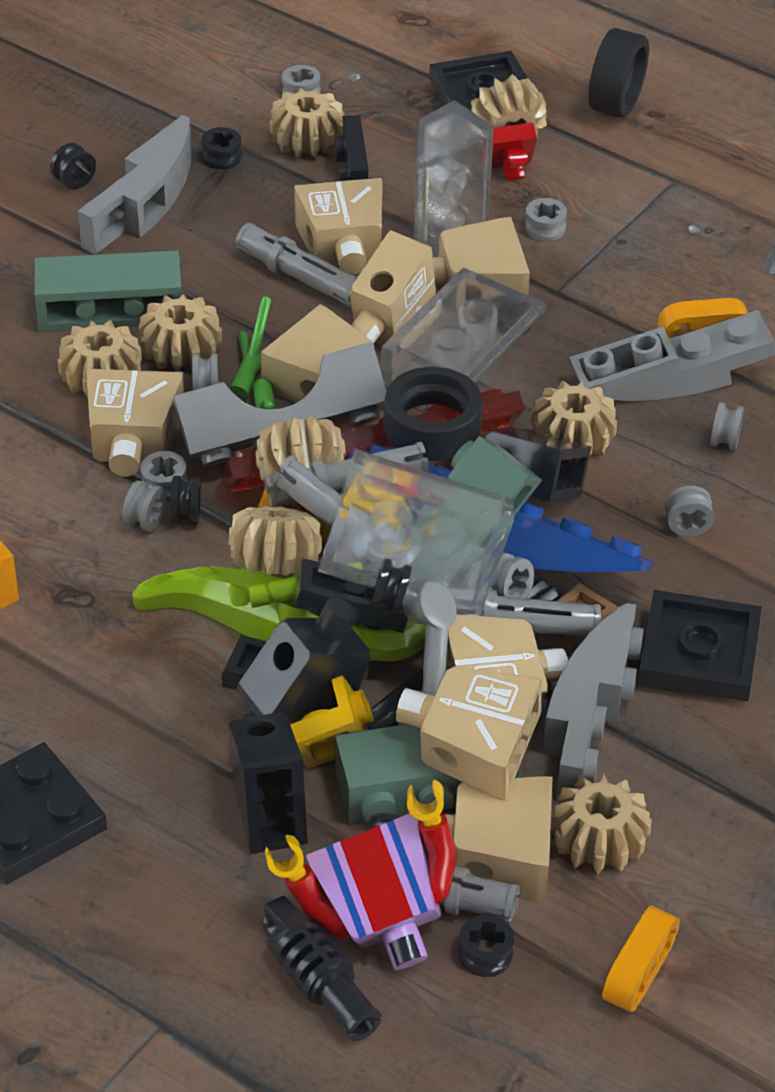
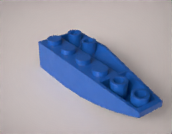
[348,444,654,572]

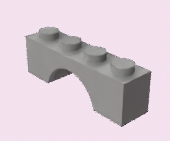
[174,342,387,467]

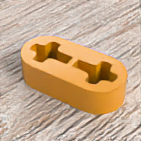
[657,298,748,339]
[602,905,680,1013]

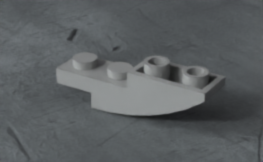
[78,115,192,255]
[569,310,775,401]
[543,603,644,801]

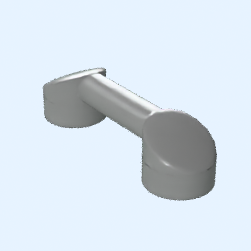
[397,578,457,725]

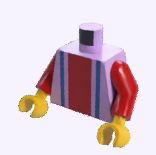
[265,780,457,970]

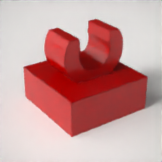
[484,123,537,181]

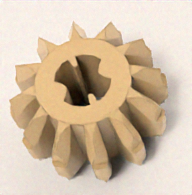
[471,74,547,143]
[270,88,344,158]
[139,293,222,372]
[57,320,142,398]
[531,380,617,456]
[255,416,346,480]
[228,505,322,576]
[551,773,652,875]

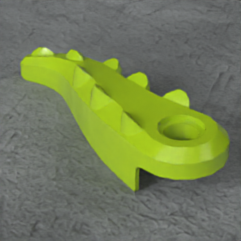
[132,566,426,679]

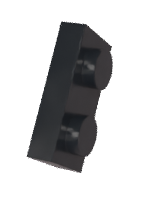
[334,115,369,181]
[294,558,409,633]

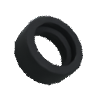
[588,28,650,118]
[384,366,483,462]

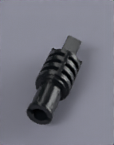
[262,895,382,1041]

